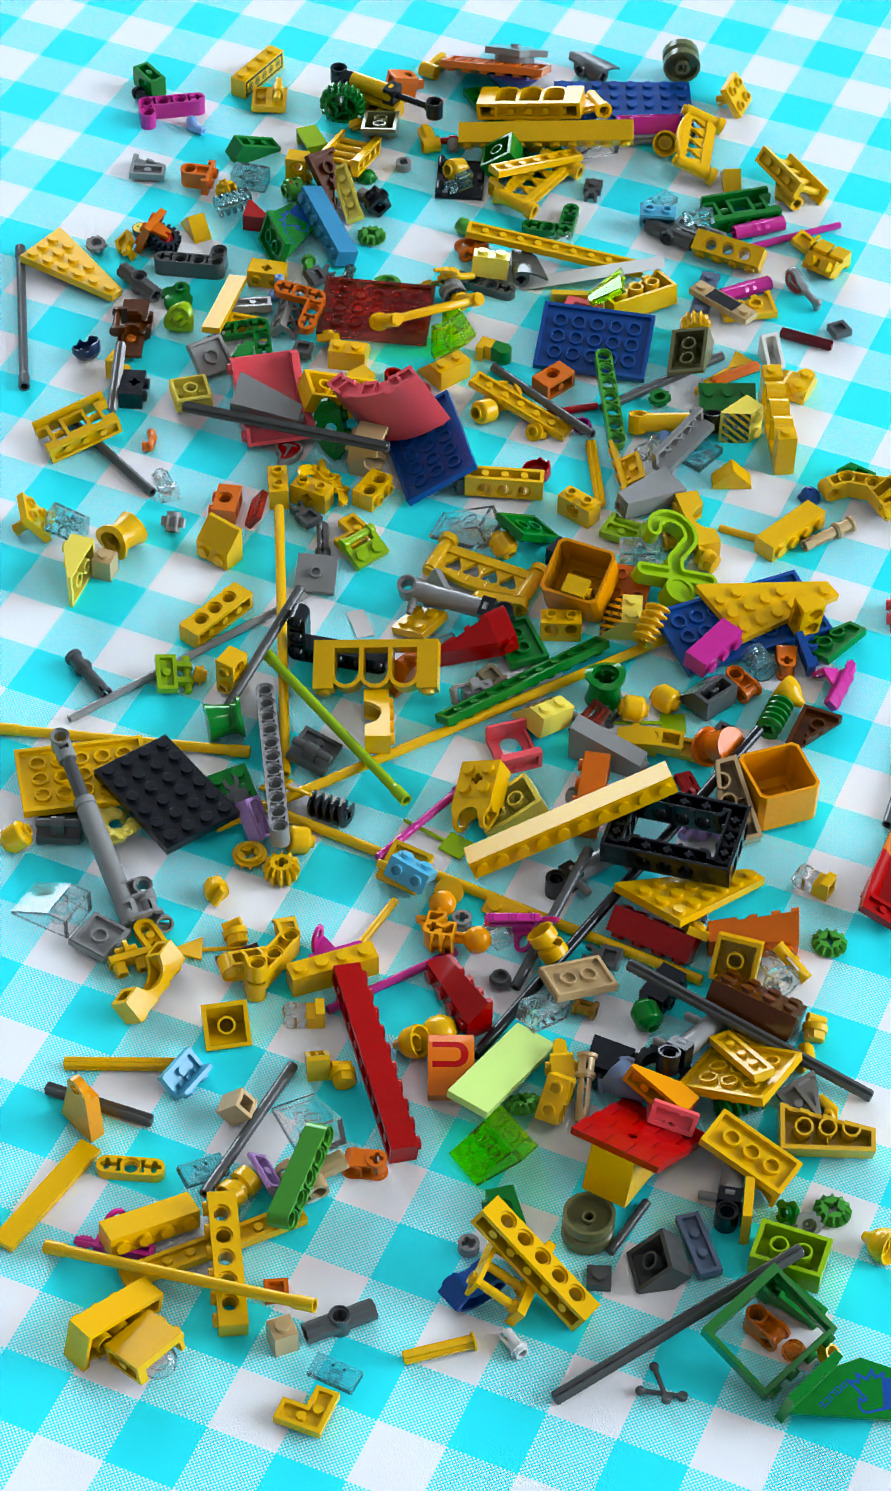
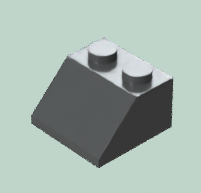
[626,1228,692,1294]

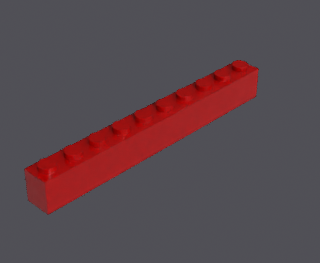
[331,962,422,1164]

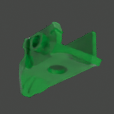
[313,398,352,460]

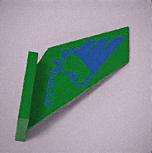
[258,200,314,262]
[774,1350,891,1424]

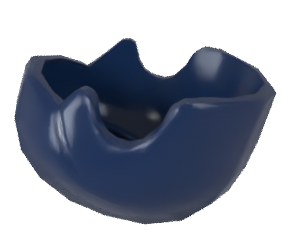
[72,335,101,361]

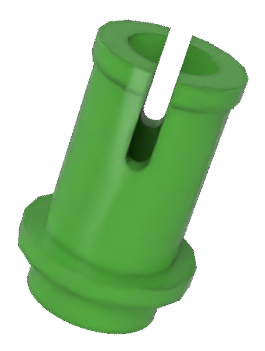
[301,254,316,274]

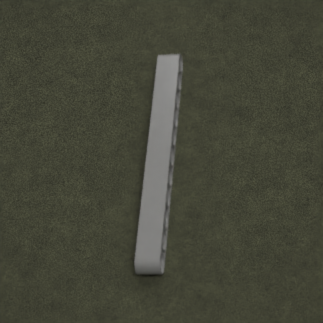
[255,683,290,848]

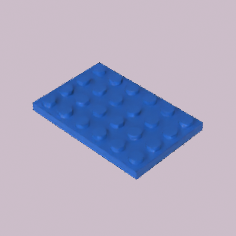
[532,301,656,383]
[385,390,478,506]

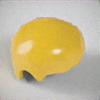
[423,1014,458,1035]

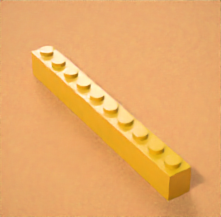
[458,119,634,150]
[463,761,679,879]

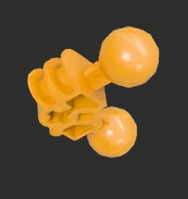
[416,890,492,955]

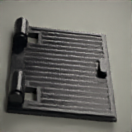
[435,155,485,201]

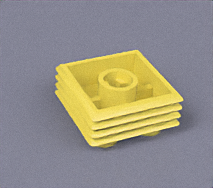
[169,374,213,413]

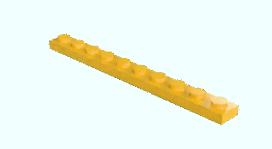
[465,220,643,278]

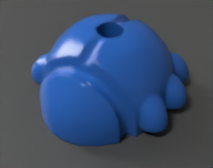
[797,486,821,505]

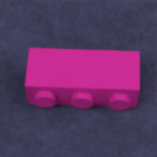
[683,618,743,678]

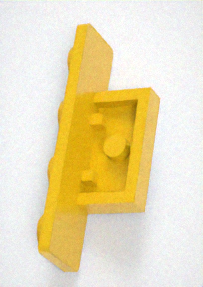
[608,439,646,491]

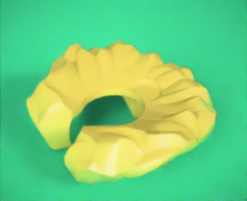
[99,806,141,845]

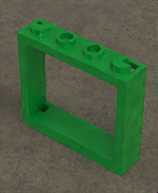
[700,1262,838,1401]

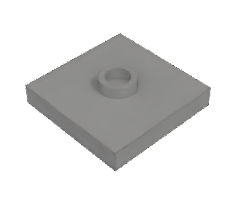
[186,333,231,379]
[294,553,339,596]
[68,911,132,964]

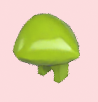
[163,301,194,332]

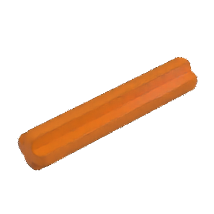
[711,361,760,383]

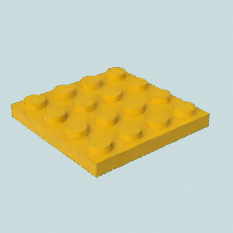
[680,1043,803,1107]

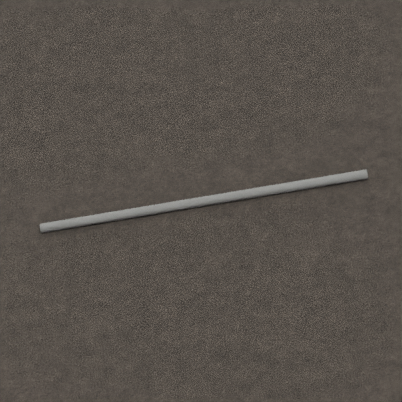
[67,592,308,723]

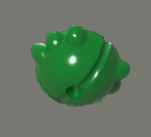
[356,169,378,185]
[648,389,671,408]

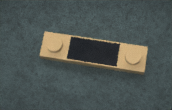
[689,280,758,326]

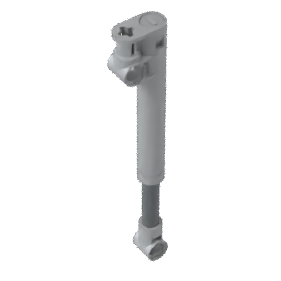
[50,727,164,930]

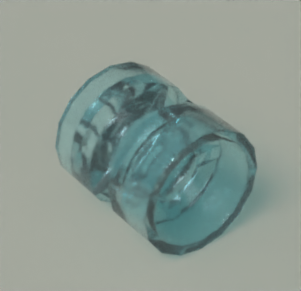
[741,643,778,682]

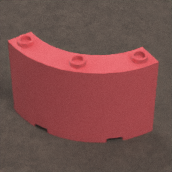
[226,349,315,447]
[326,365,451,441]

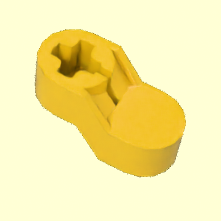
[488,176,505,204]

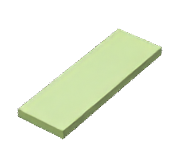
[446,1022,553,1119]

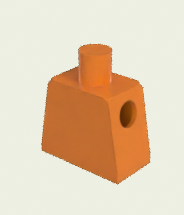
[386,69,425,103]

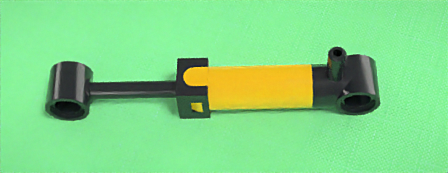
[330,62,443,121]

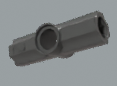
[644,218,695,251]
[117,262,163,303]
[301,1298,378,1345]

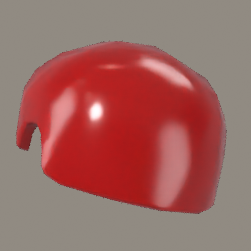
[522,457,551,483]

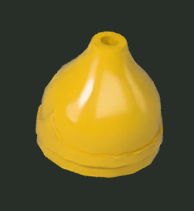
[652,130,676,157]
[771,675,806,708]
[393,1024,430,1059]
[861,1227,891,1266]

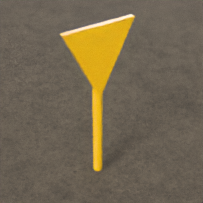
[704,351,753,382]

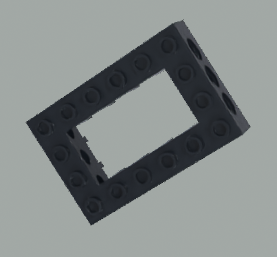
[600,791,751,888]

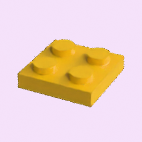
[391,605,449,639]

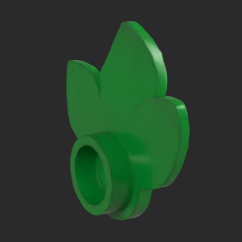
[160,281,193,310]

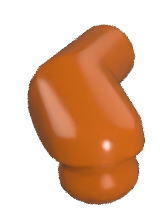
[141,428,157,452]

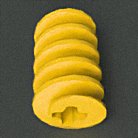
[631,602,671,649]

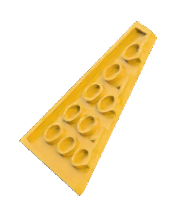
[19,227,122,302]
[694,581,839,644]
[613,869,765,928]

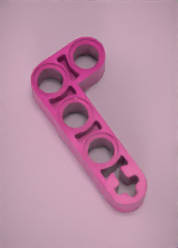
[138,92,205,130]
[615,114,682,134]

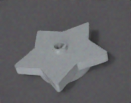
[484,43,548,64]

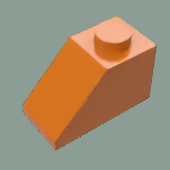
[389,653,417,698]

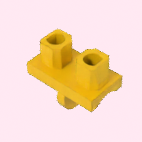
[108,939,149,979]

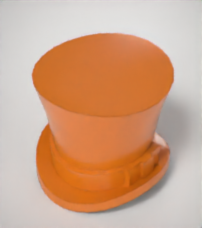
[690,726,744,767]

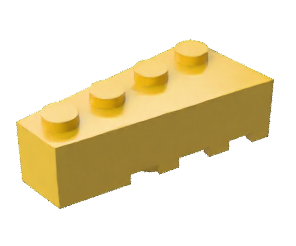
[605,269,677,314]
[63,1276,164,1372]

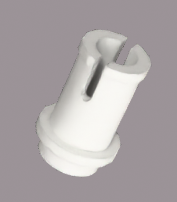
[499,1328,529,1360]

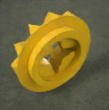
[232,841,267,870]

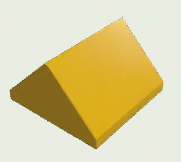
[200,999,252,1051]

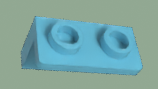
[639,204,676,226]
[383,850,439,895]
[157,1047,213,1100]

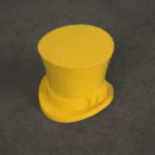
[95,511,148,560]

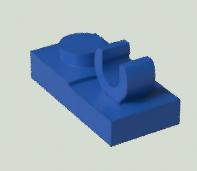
[794,631,818,677]

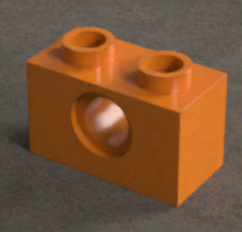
[532,360,575,400]
[208,483,243,525]

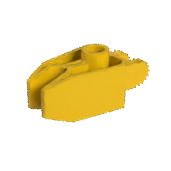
[544,1038,578,1103]

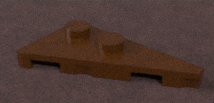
[304,146,337,211]
[785,704,843,749]

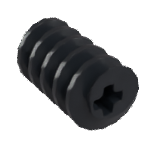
[307,789,355,828]

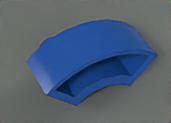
[437,1258,507,1312]

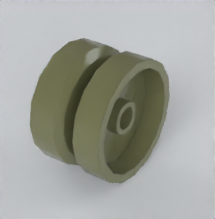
[662,39,700,82]
[561,1191,616,1255]

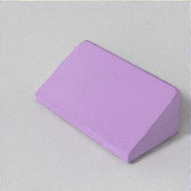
[235,794,270,842]
[247,1152,281,1198]

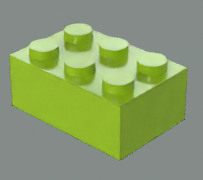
[747,1218,833,1294]

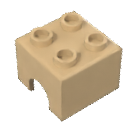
[345,421,389,477]

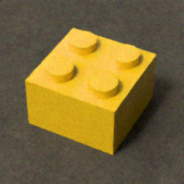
[708,931,765,980]

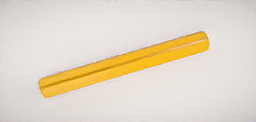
[585,439,606,508]
[63,1056,176,1071]

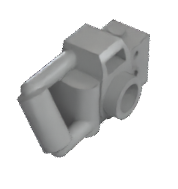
[449,677,494,705]

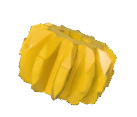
[680,310,711,329]
[263,851,300,888]

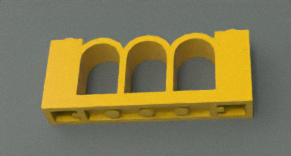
[476,86,585,120]
[758,364,798,475]
[312,638,441,697]

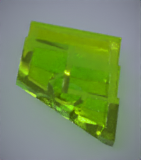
[588,267,625,307]
[431,308,476,359]

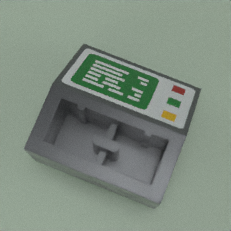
[680,674,738,722]

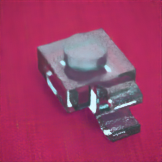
[444,169,473,194]
[682,207,715,226]

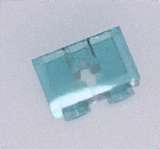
[230,162,270,193]
[44,502,90,541]

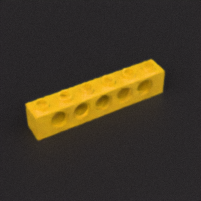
[202,1190,249,1337]
[470,1195,600,1332]

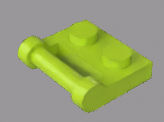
[599,512,645,549]
[338,523,390,572]

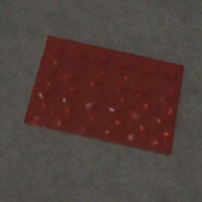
[316,276,436,347]

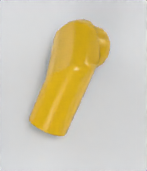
[795,1042,816,1074]
[819,1094,839,1119]

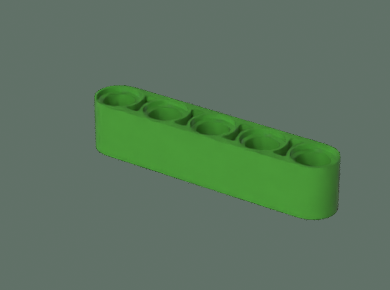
[266,1122,334,1231]

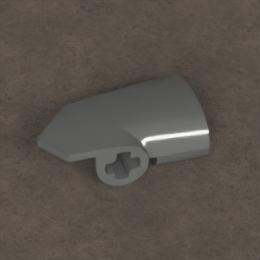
[568,51,620,82]
[511,249,548,286]

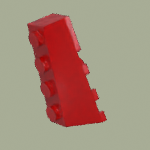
[606,904,701,966]
[424,953,493,1037]

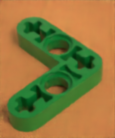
[522,203,579,241]
[220,317,273,354]

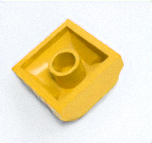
[782,368,817,405]

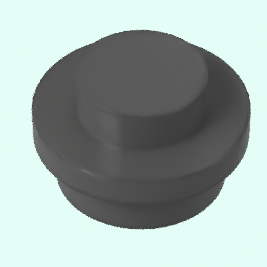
[489,969,512,990]

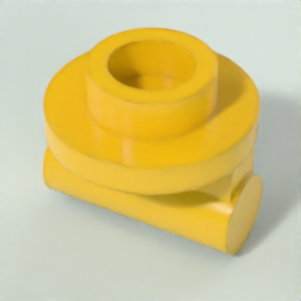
[525,422,548,442]

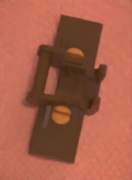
[109,299,154,359]

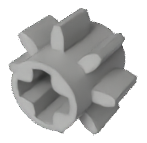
[161,511,186,533]

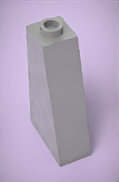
[230,372,305,424]
[614,466,687,519]
[568,714,650,777]

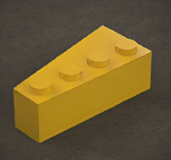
[777,1102,876,1159]

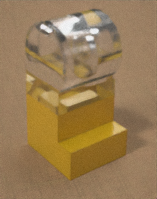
[791,864,837,902]
[282,998,325,1029]

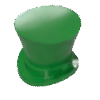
[584,662,626,710]
[202,696,246,742]

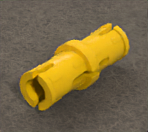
[772,941,812,984]

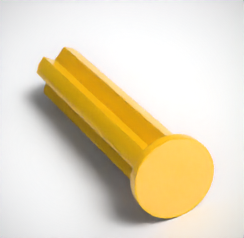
[402,1331,478,1365]

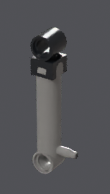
[397,575,515,625]

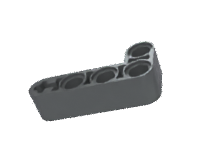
[154,244,228,280]

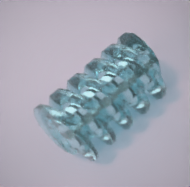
[212,187,252,218]

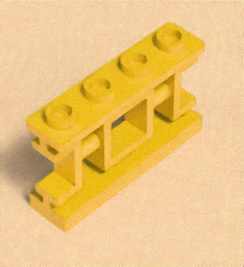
[31,391,123,464]

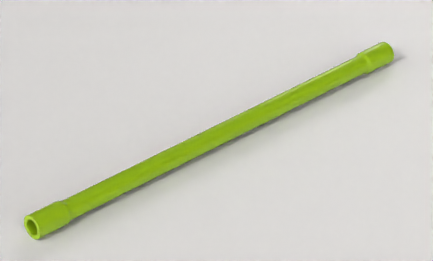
[263,649,411,806]

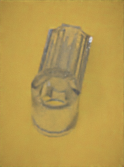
[151,468,181,504]

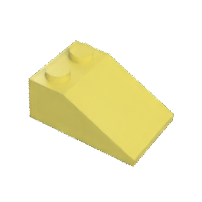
[62,533,95,607]
[477,772,550,837]

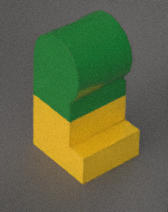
[475,336,512,365]

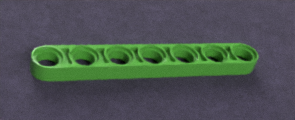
[594,348,626,450]

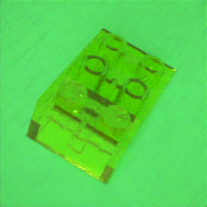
[449,1105,539,1186]

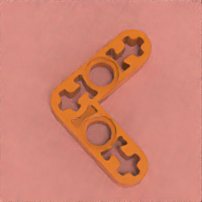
[274,280,326,335]

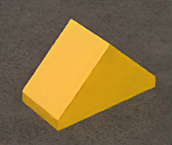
[720,168,741,193]
[181,212,212,244]
[711,459,752,489]
[304,1050,331,1082]

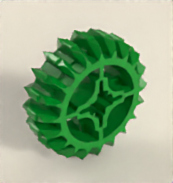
[320,81,366,124]

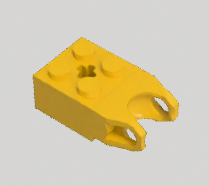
[451,759,511,833]

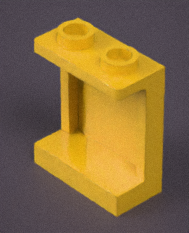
[104,1309,186,1386]

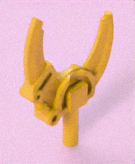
[398,267,475,291]
[297,459,350,506]

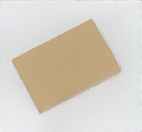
[537,955,619,1003]

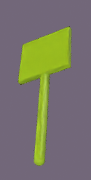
[614,714,686,734]
[403,819,474,860]

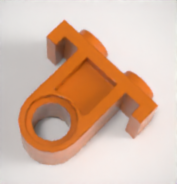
[180,160,219,196]

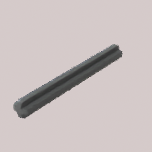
[44,1081,154,1127]

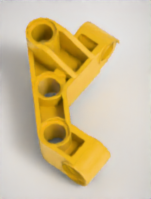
[817,470,891,522]
[217,916,301,1002]

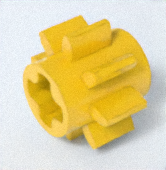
[215,178,237,202]

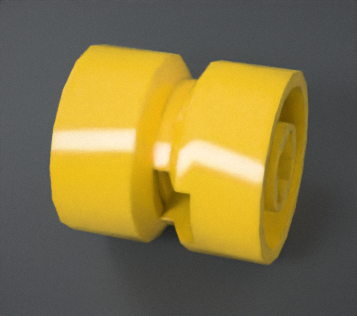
[527,921,569,965]
[216,1165,262,1209]

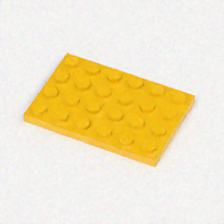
[14,735,144,818]

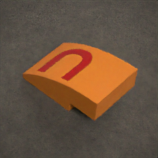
[427,1034,475,1101]

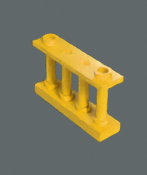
[322,129,382,178]
[755,145,830,205]
[464,1240,556,1327]

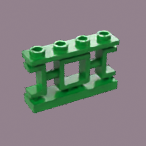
[700,186,782,233]

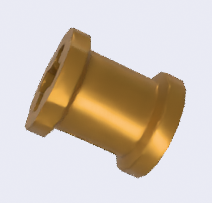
[571,998,600,1021]

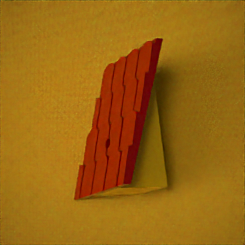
[570,1098,705,1208]

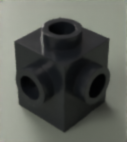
[362,185,391,218]

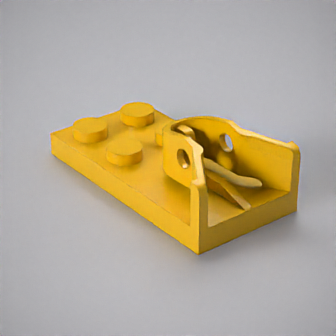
[698,1108,803,1207]

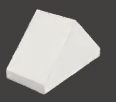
[757,331,786,369]

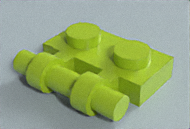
[154,654,194,695]

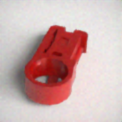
[673,771,701,795]

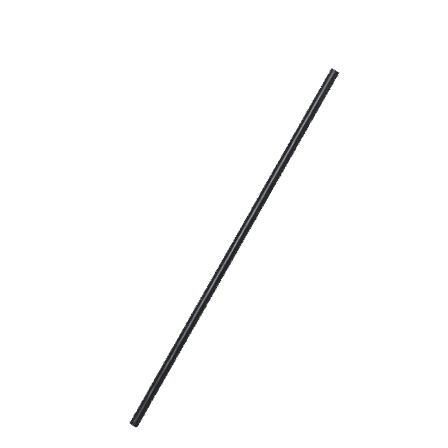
[474,726,764,1060]

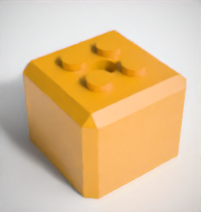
[540,537,620,623]
[739,742,820,831]

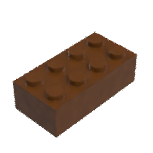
[705,969,808,1042]

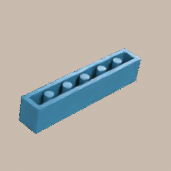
[298,185,358,266]

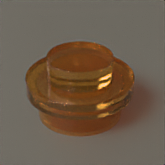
[781,1339,806,1363]

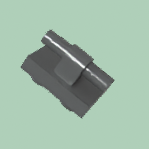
[285,725,343,777]
[35,812,82,845]

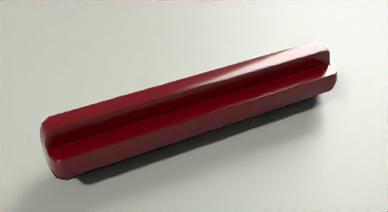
[779,327,834,351]

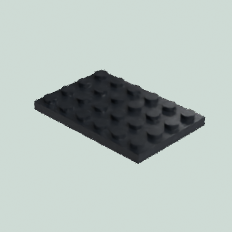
[94,734,240,855]

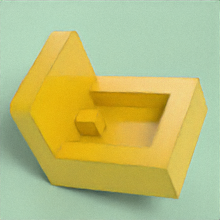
[790,229,821,255]

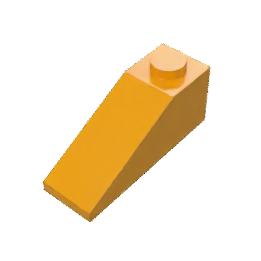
[622,1063,700,1110]

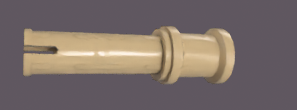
[800,515,857,552]
[574,1051,598,1123]

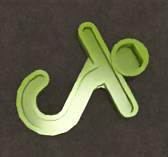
[630,509,717,607]

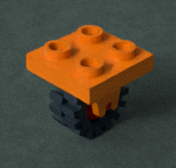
[134,208,182,255]

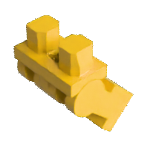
[802,239,852,279]

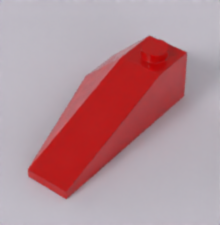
[440,605,519,667]

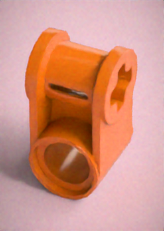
[454,238,490,262]
[775,644,797,681]
[725,665,762,704]
[341,1147,388,1181]
[743,1304,791,1352]

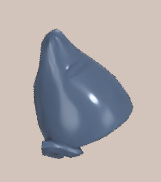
[598,1056,645,1103]

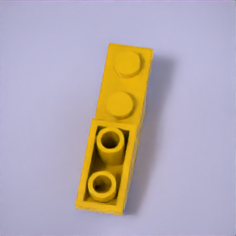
[616,726,696,763]

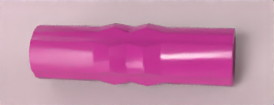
[731,215,786,240]
[719,275,773,300]

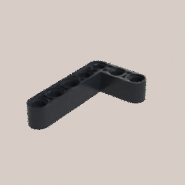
[287,603,388,674]

